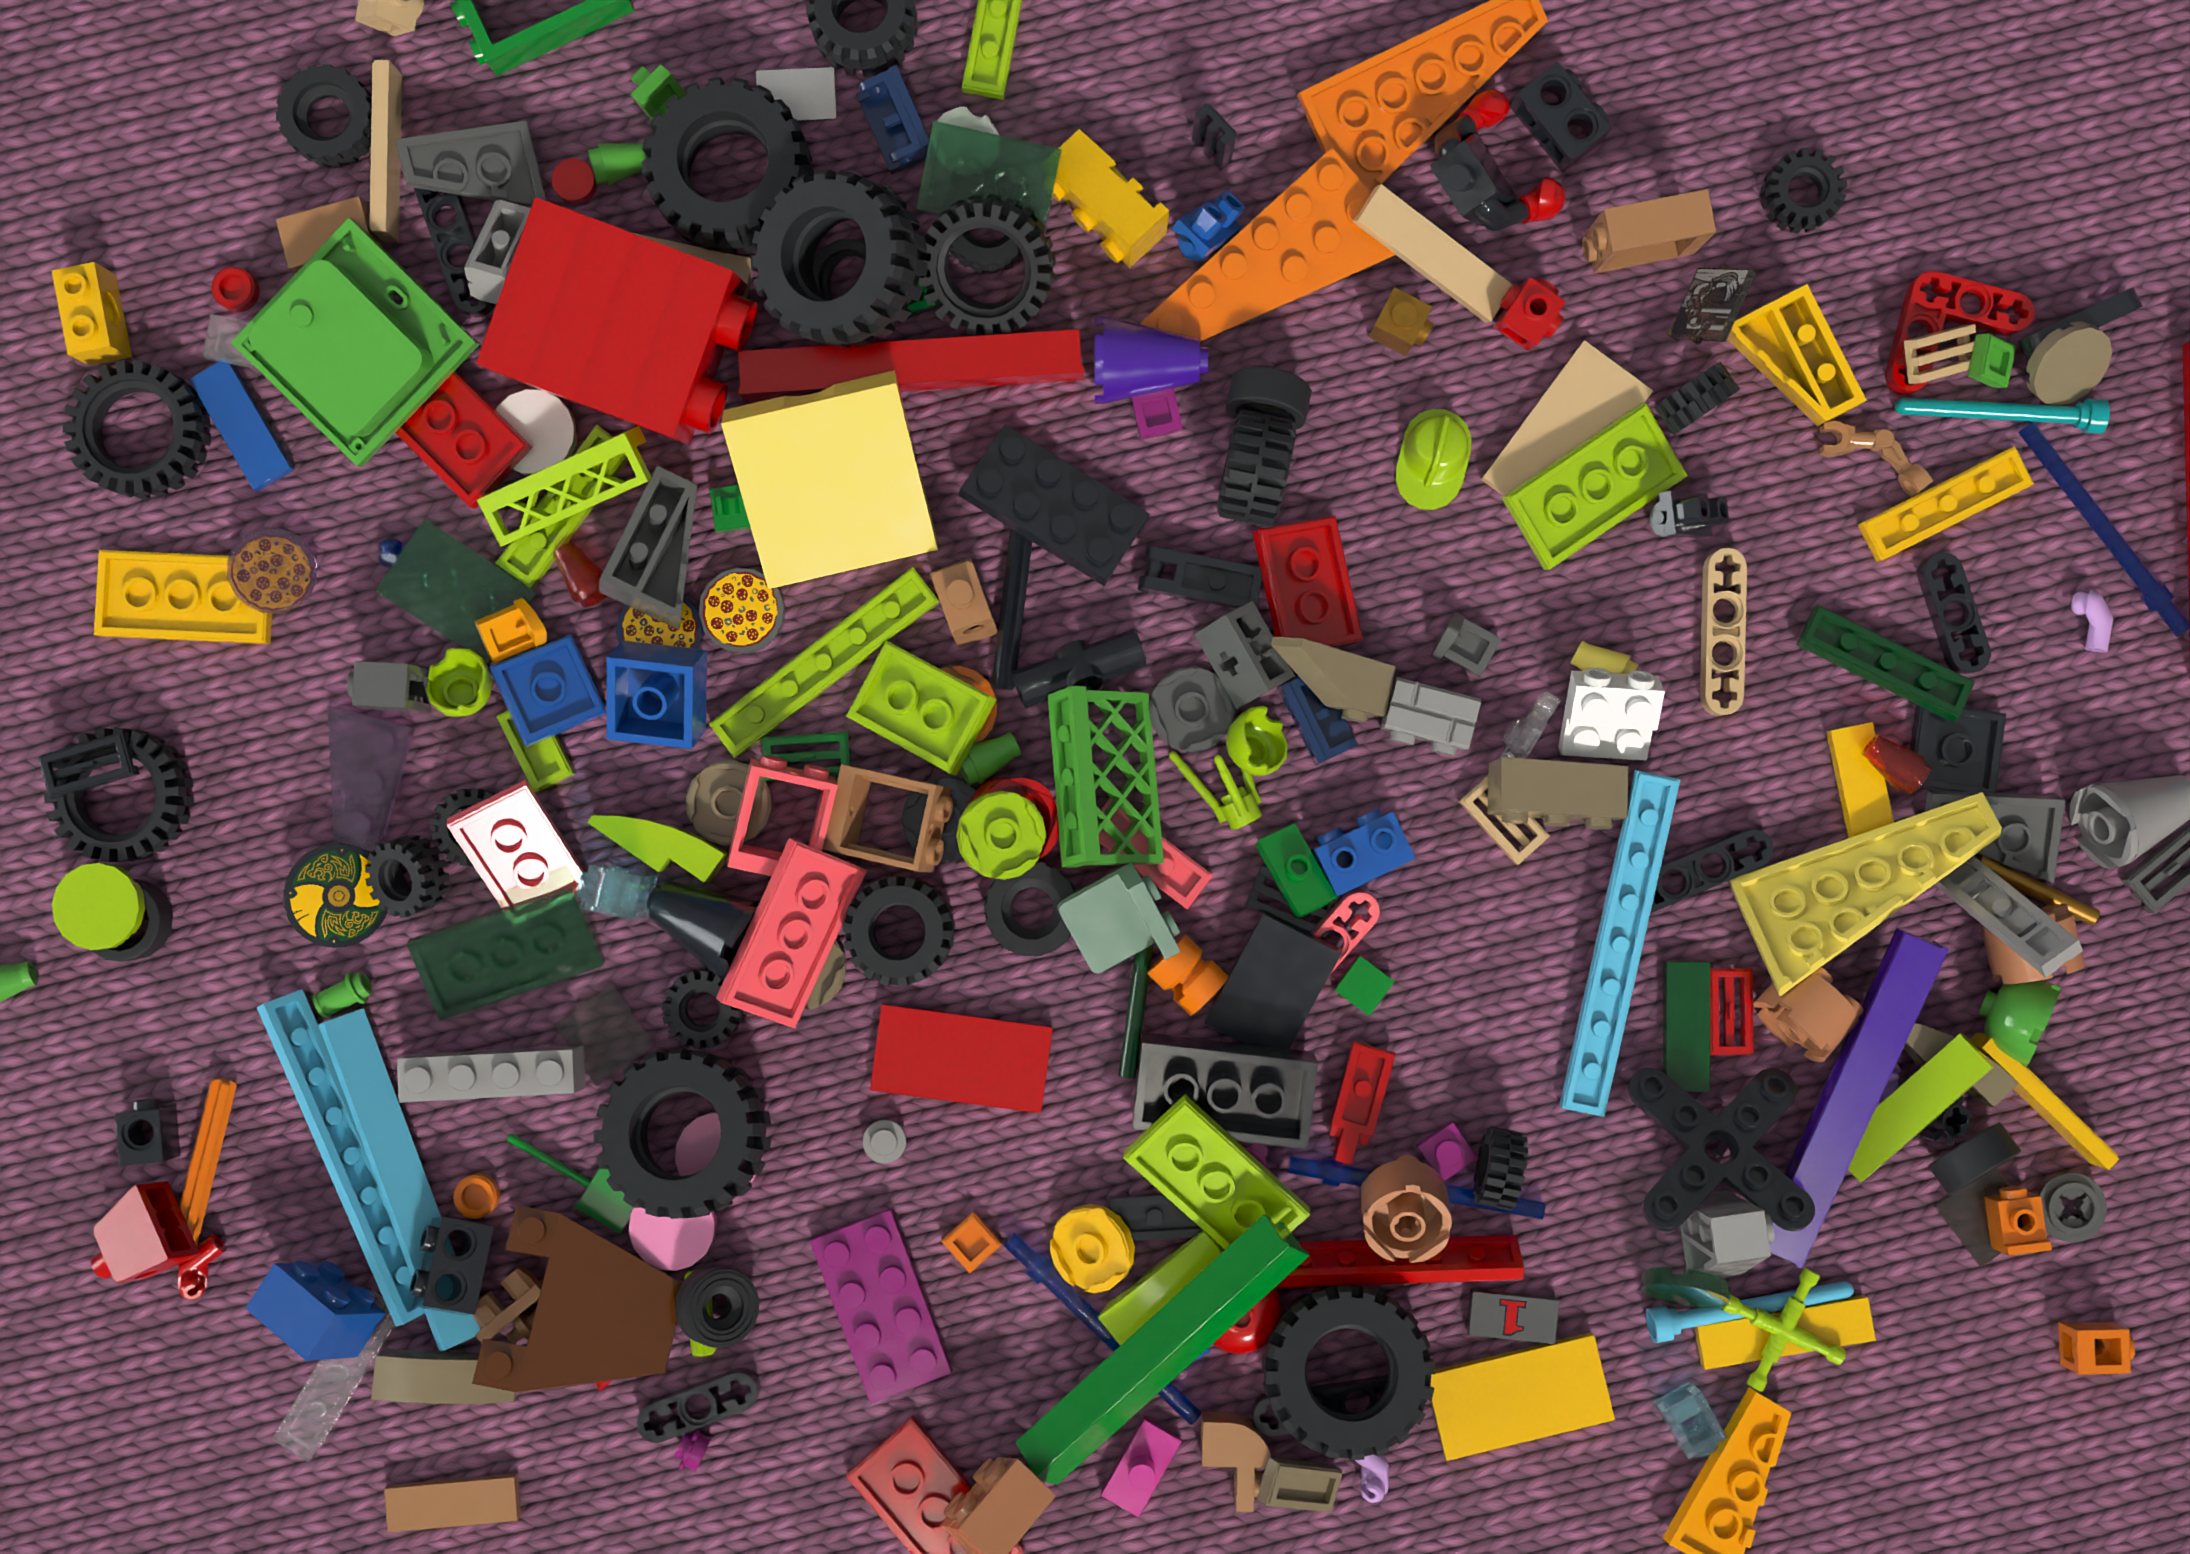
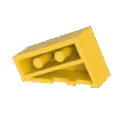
[1041,129,1169,269]

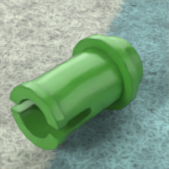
[313,971,374,1019]

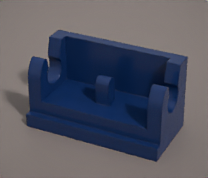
[856,65,934,174]
[1278,677,1359,765]

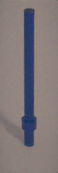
[2018,422,2190,637]
[1287,1156,1546,1220]
[1003,1232,1202,1425]

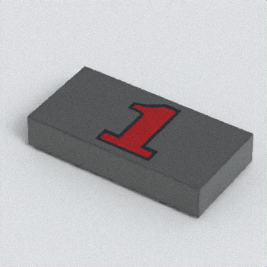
[1466,1289,1559,1344]

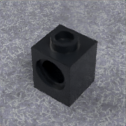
[115,1098,181,1166]

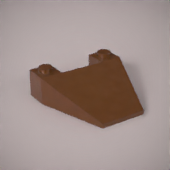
[472,1205,682,1393]

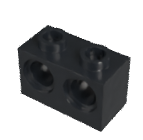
[1510,61,1612,173]
[409,1217,494,1315]

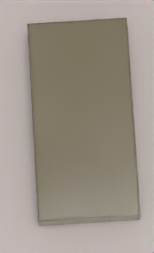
[1257,1457,1343,1512]

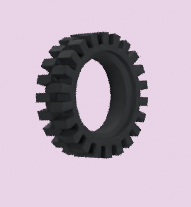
[919,194,1056,336]
[63,360,211,499]
[44,727,194,862]

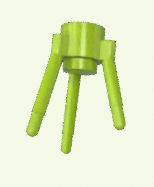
[1169,751,1262,830]

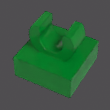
[710,485,751,533]

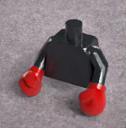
[1430,89,1566,231]

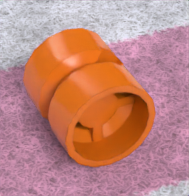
[1147,934,1229,1016]

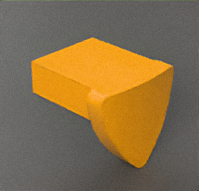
[474,598,547,664]

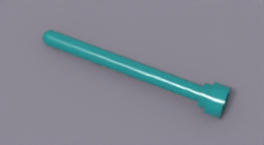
[1894,397,2110,434]

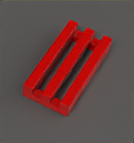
[1710,968,1754,1055]

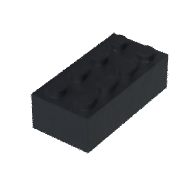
[1132,1032,1318,1149]

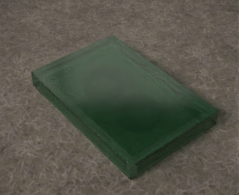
[917,121,1062,235]
[375,519,537,664]

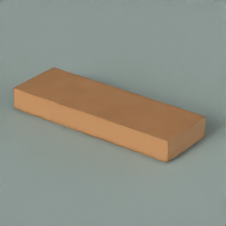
[384,1473,521,1532]

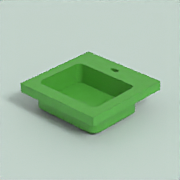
[230,218,480,467]

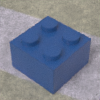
[607,641,707,749]
[245,1261,386,1361]

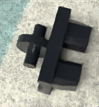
[1649,491,1729,538]

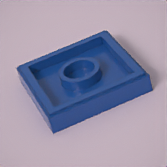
[490,634,607,748]

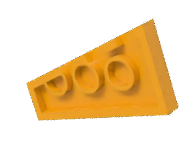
[1662,1387,1792,1554]

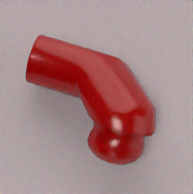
[177,1234,226,1300]

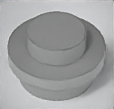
[863,1119,906,1164]

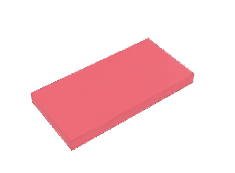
[716,838,867,1028]

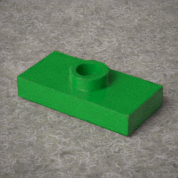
[1255,823,1337,919]

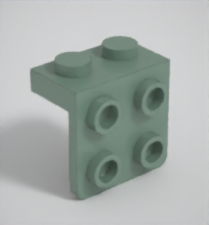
[1057,862,1181,973]

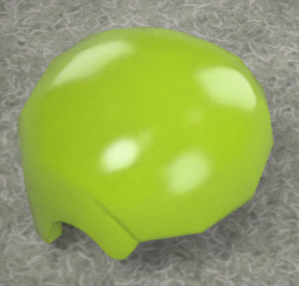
[426,648,493,717]
[1226,706,1288,776]

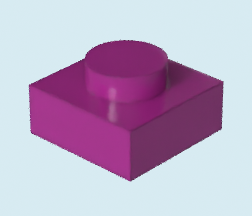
[1131,388,1183,440]
[1415,1121,1478,1181]

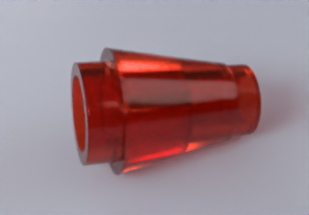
[553,542,607,608]
[1861,734,1932,795]

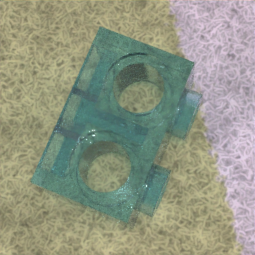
[576,864,658,920]

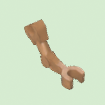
[1819,420,1933,497]

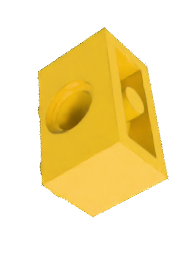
[51,262,132,366]

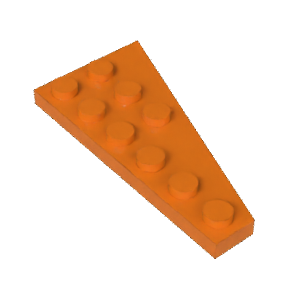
[1297,0,1548,193]
[1140,147,1395,342]

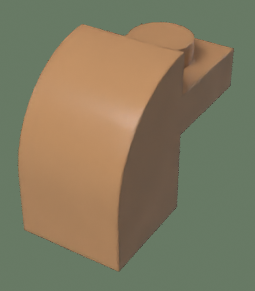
[1200,1411,1271,1512]

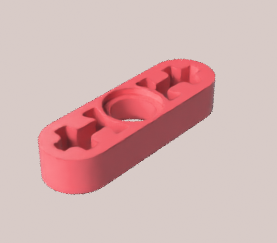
[1310,888,1380,973]

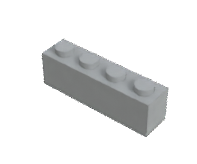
[397,1045,586,1103]

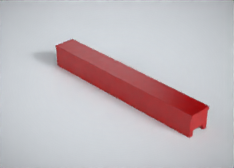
[738,329,1084,402]

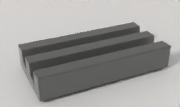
[2120,825,2190,913]

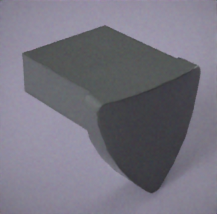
[1431,611,1501,678]

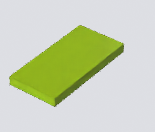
[1501,403,1688,570]
[1123,1094,1311,1250]

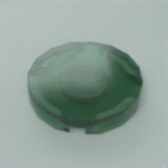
[1641,1267,1731,1308]

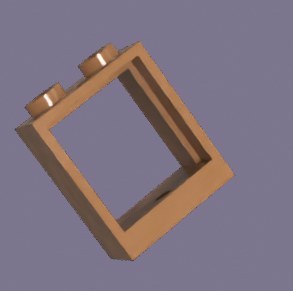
[1582,189,1716,274]
[823,764,953,873]

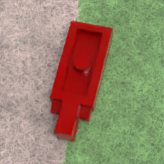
[1328,1040,1396,1165]

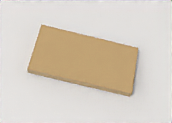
[1481,340,1653,495]

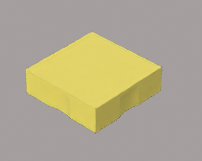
[721,370,938,589]

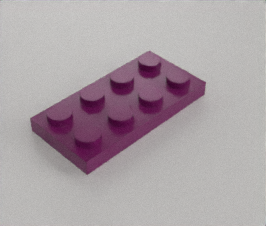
[810,1208,953,1404]

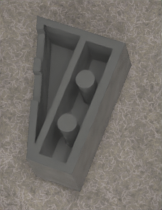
[599,466,697,630]

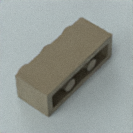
[1487,757,1628,829]

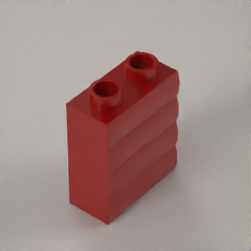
[476,197,758,446]

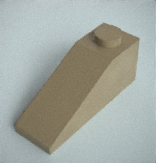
[1271,637,1396,723]

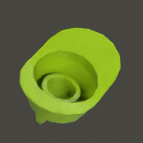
[1395,409,1472,510]

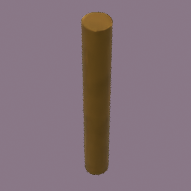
[1977,854,2100,925]

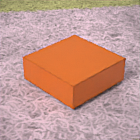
[941,1210,1003,1273]

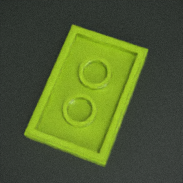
[846,641,997,776]

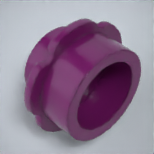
[674,1429,711,1472]

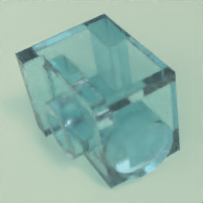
[1653,1381,1727,1459]

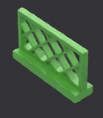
[1048,686,1164,867]

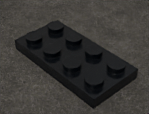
[958,424,1150,587]

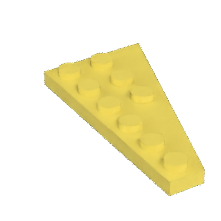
[1729,792,2002,996]

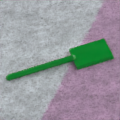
[507,1134,634,1234]

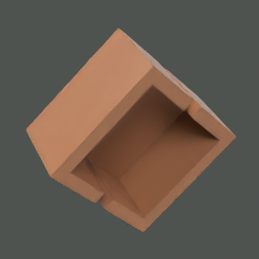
[940,1457,1056,1554]

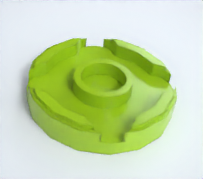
[956,791,1046,880]
[52,863,145,950]

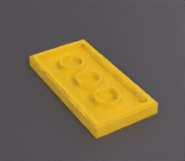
[94,550,275,644]
[1431,1332,1615,1461]

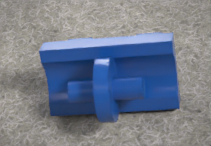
[1172,190,1246,261]

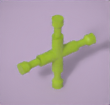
[1721,1267,1846,1392]

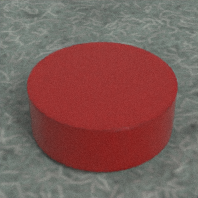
[551,158,597,205]
[212,266,260,312]

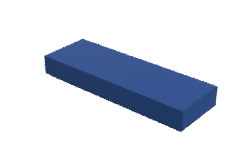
[189,358,295,491]

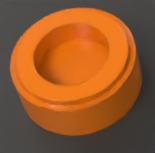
[453,1173,501,1219]

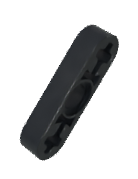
[2018,287,2143,361]
[1917,553,1991,674]
[637,1368,761,1443]

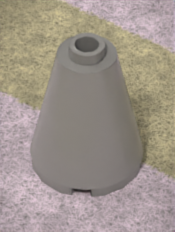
[2069,775,2190,869]

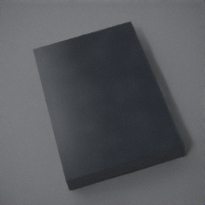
[1205,910,1342,1049]

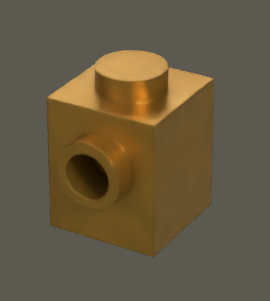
[1368,287,1434,356]

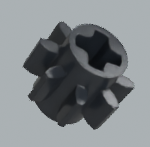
[1920,1096,1972,1146]

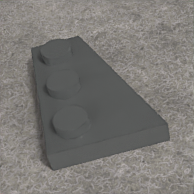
[396,120,546,207]
[1925,790,2065,883]

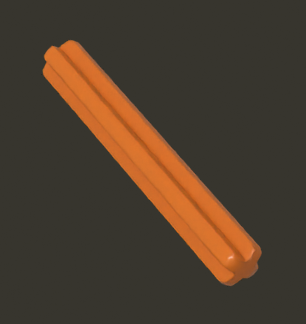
[179,1078,237,1246]

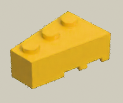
[1720,284,1867,426]

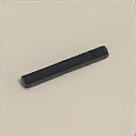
[992,528,1032,690]

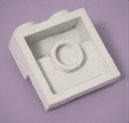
[1558,668,1665,761]

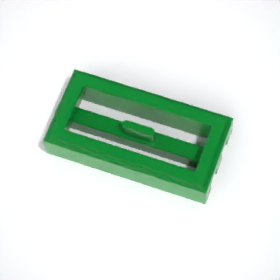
[762,732,851,781]

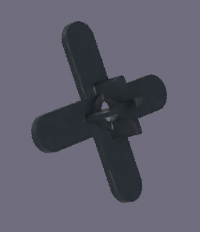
[1628,1068,1815,1232]

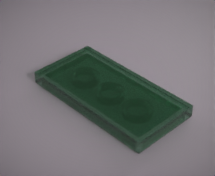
[406,884,605,1021]

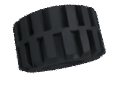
[806,0,918,78]
[1217,409,1296,527]
[842,876,955,987]

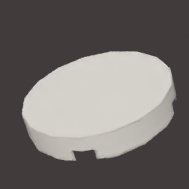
[496,389,577,475]

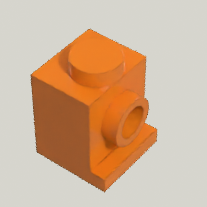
[1984,1186,2052,1256]
[2058,1321,2135,1375]

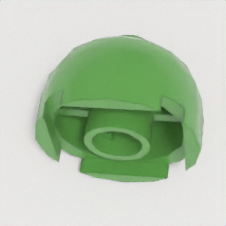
[1978,980,2061,1067]

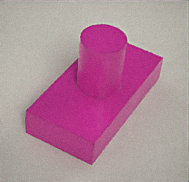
[1101,1416,1182,1518]

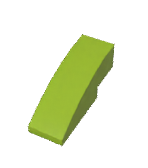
[587,815,728,883]
[1098,1230,1225,1346]

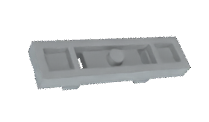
[1934,856,2083,977]

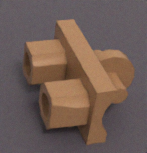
[472,1265,544,1344]

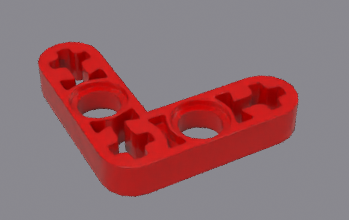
[1885,271,2035,395]

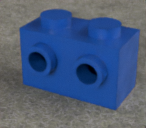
[1311,808,1416,896]

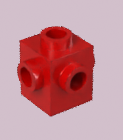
[1493,277,1566,351]

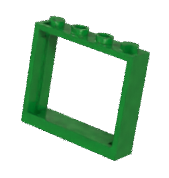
[450,0,635,76]

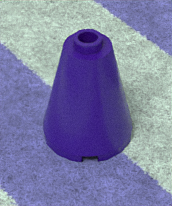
[1095,316,1208,404]

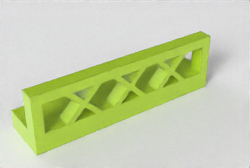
[477,426,652,547]

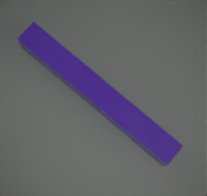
[1769,928,1949,1269]

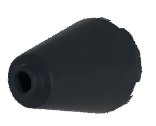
[647,881,760,980]

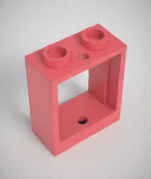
[727,755,838,876]

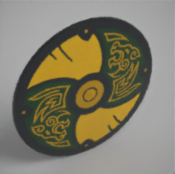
[283,844,389,948]

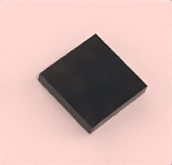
[1905,704,2007,793]

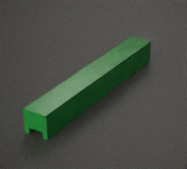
[1016,1214,1310,1485]

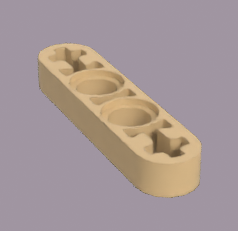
[1700,548,1747,716]

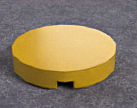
[1050,1204,1135,1293]

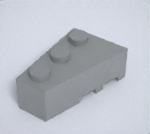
[1680,1190,1775,1283]

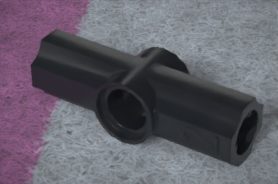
[1012,629,1146,709]

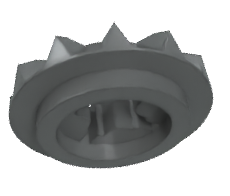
[2039,1173,2107,1243]

